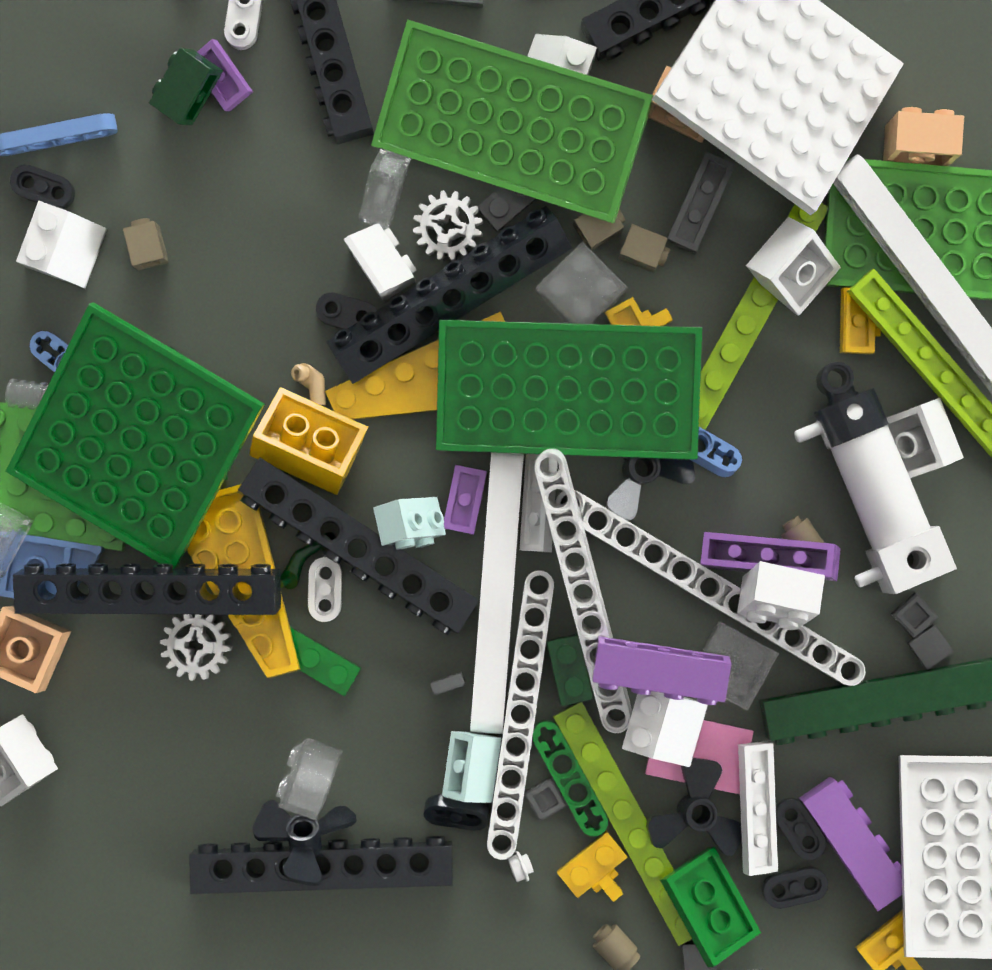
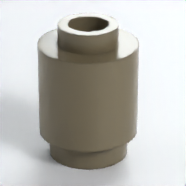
[780,516,825,543]
[593,924,641,970]

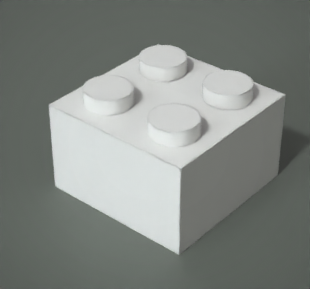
[737,561,825,630]

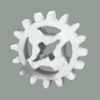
[413,190,483,261]
[160,614,232,681]

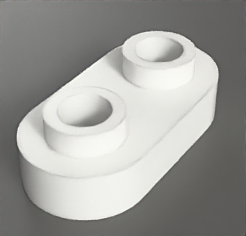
[224,0,263,50]
[308,557,342,622]

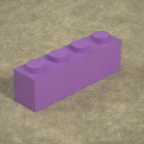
[700,532,841,581]
[592,636,732,705]
[799,777,902,911]

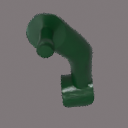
[280,532,336,589]

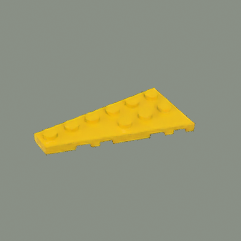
[325,311,505,420]
[187,484,300,678]

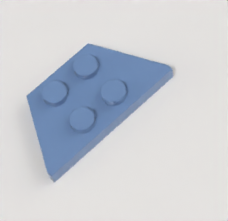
[0,530,104,598]

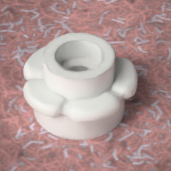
[507,851,534,882]

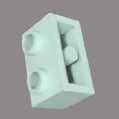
[373,497,446,550]
[442,731,501,803]

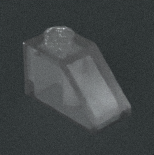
[358,148,411,229]

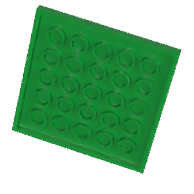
[5,302,265,569]

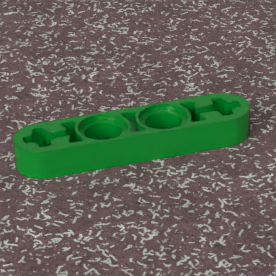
[532,720,608,836]

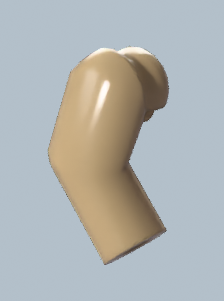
[291,363,326,406]

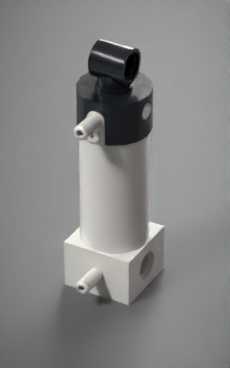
[794,362,957,594]

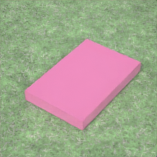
[645,720,754,795]

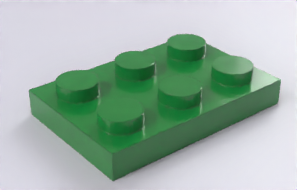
[660,846,761,967]

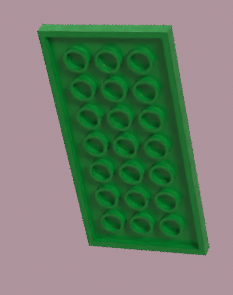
[436,320,702,460]

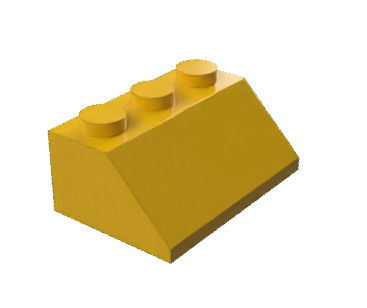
[249,387,368,495]

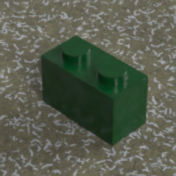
[149,47,223,125]
[546,633,593,706]

